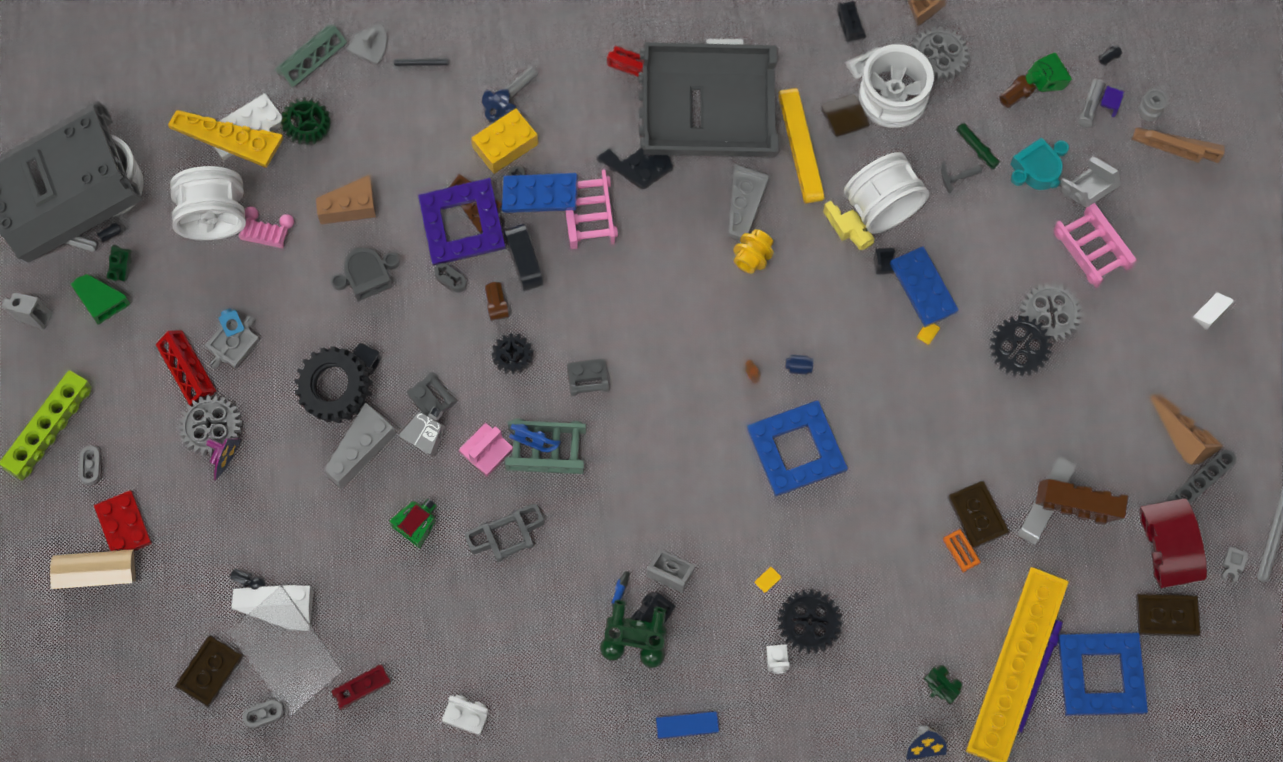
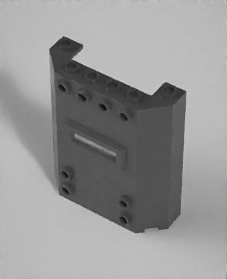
[638,42,779,157]
[0,101,142,263]

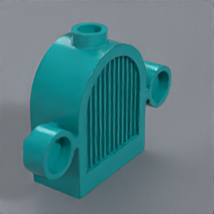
[1010,137,1069,190]

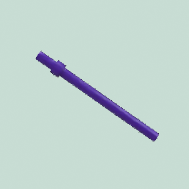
[1017,620,1063,733]

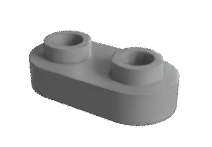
[79,446,101,485]
[242,700,284,729]

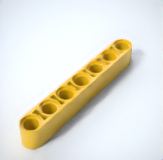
[778,88,824,204]

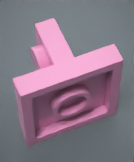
[459,423,513,477]

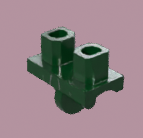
[106,244,132,282]
[924,665,963,704]

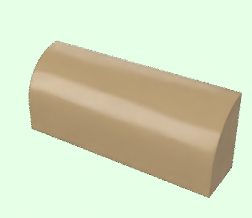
[50,549,136,589]

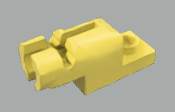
[823,201,875,250]

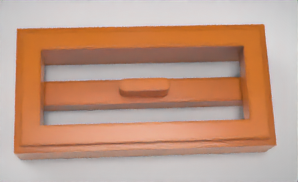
[942,529,981,573]

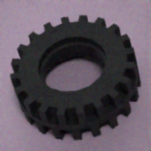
[294,346,373,423]

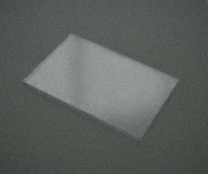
[229,586,343,717]

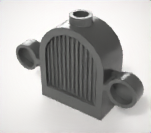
[331,247,400,302]

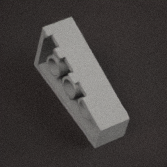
[324,403,396,489]

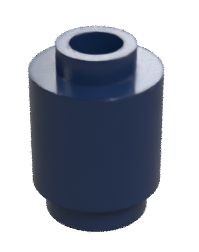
[785,354,813,375]

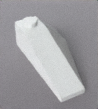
[232,585,314,631]

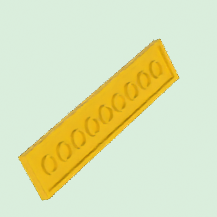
[965,567,1069,762]

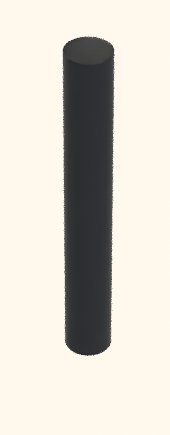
[394,58,449,66]

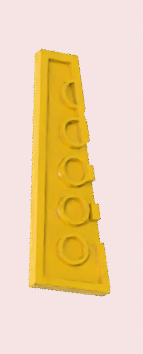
[168,110,284,168]

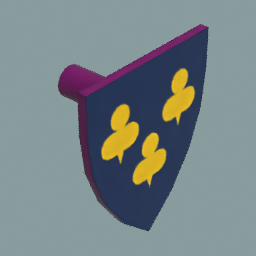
[206,438,241,480]

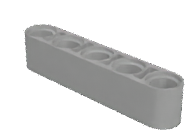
[1017,455,1077,545]

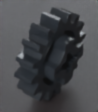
[491,333,533,375]

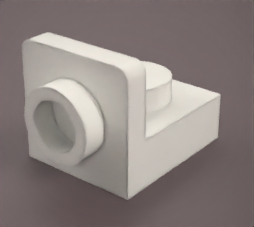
[766,645,790,674]

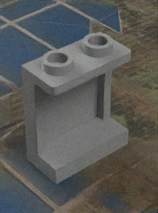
[1060,157,1121,207]

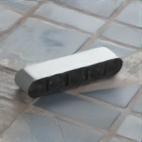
[1165,450,1237,504]

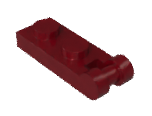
[331,664,391,710]

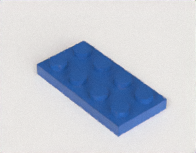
[502,173,578,213]
[890,246,959,327]

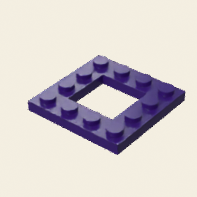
[418,178,506,266]

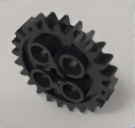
[989,315,1052,377]
[777,589,843,655]

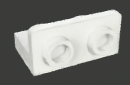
[442,695,489,736]

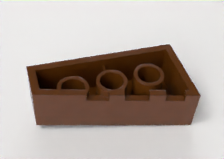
[1036,479,1128,525]

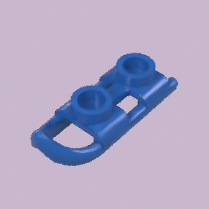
[509,424,561,452]

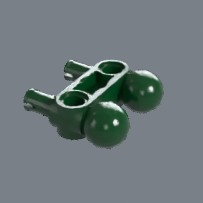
[600,600,667,668]

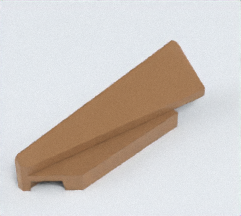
[1132,128,1225,163]

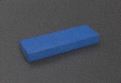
[656,712,719,739]

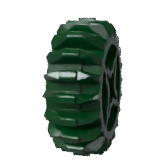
[281,97,331,146]

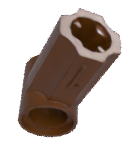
[999,74,1036,108]
[485,282,509,321]

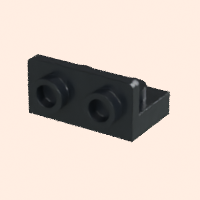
[631,593,676,639]

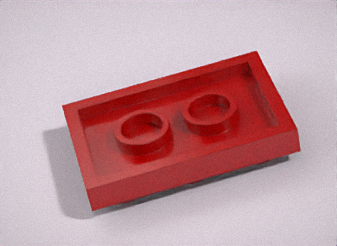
[94,490,152,551]

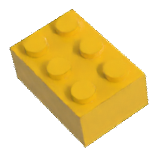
[471,108,538,174]

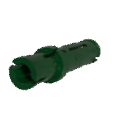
[956,123,1000,170]

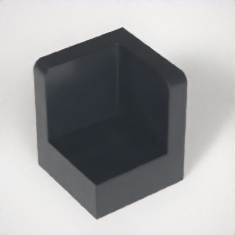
[873,248,895,275]
[353,342,382,374]

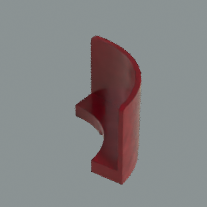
[1140,499,1207,588]

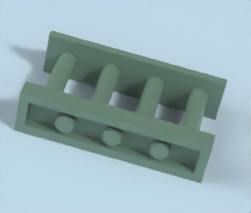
[505,418,586,474]

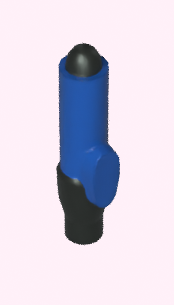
[611,571,630,608]

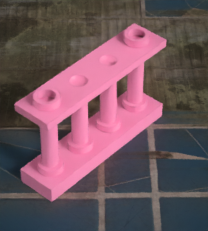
[565,170,618,249]
[1053,203,1137,288]

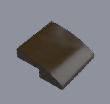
[821,94,869,137]

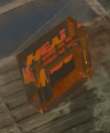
[744,359,761,384]

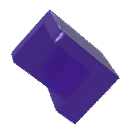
[1100,86,1124,118]

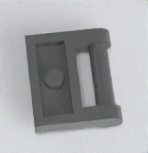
[567,359,609,396]
[406,372,457,416]

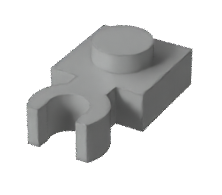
[1221,546,1249,584]

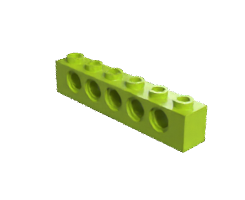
[0,370,92,481]

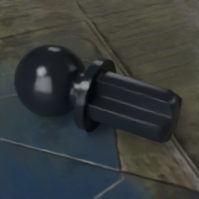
[230,568,266,590]

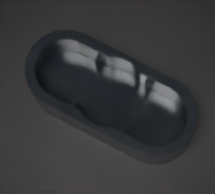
[504,224,543,291]

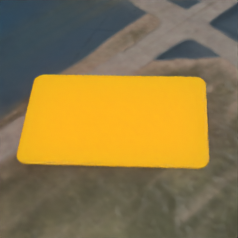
[916,324,940,345]
[754,567,781,593]

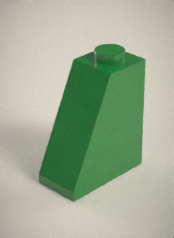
[70,274,130,325]

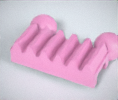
[239,206,294,248]

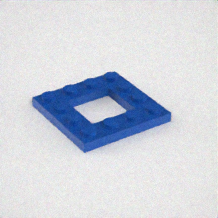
[746,400,848,497]
[1058,633,1148,716]

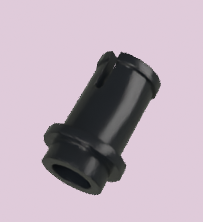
[1098,45,1122,66]
[97,222,122,243]

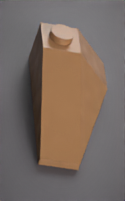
[1150,394,1223,464]

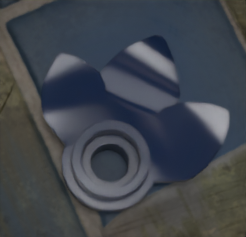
[482,89,516,122]

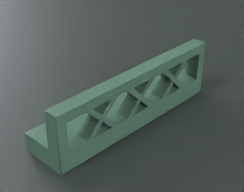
[275,25,347,87]

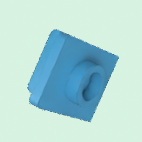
[218,308,244,337]

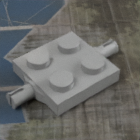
[205,315,260,370]

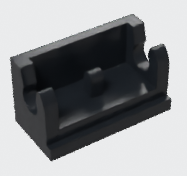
[837,1,866,43]

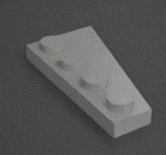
[728,164,769,240]

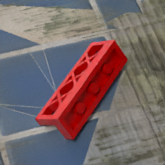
[607,46,642,77]
[156,330,216,406]

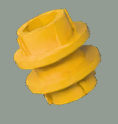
[733,229,774,274]

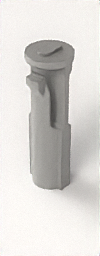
[1078,79,1105,127]

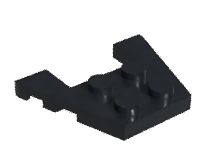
[596,148,673,190]

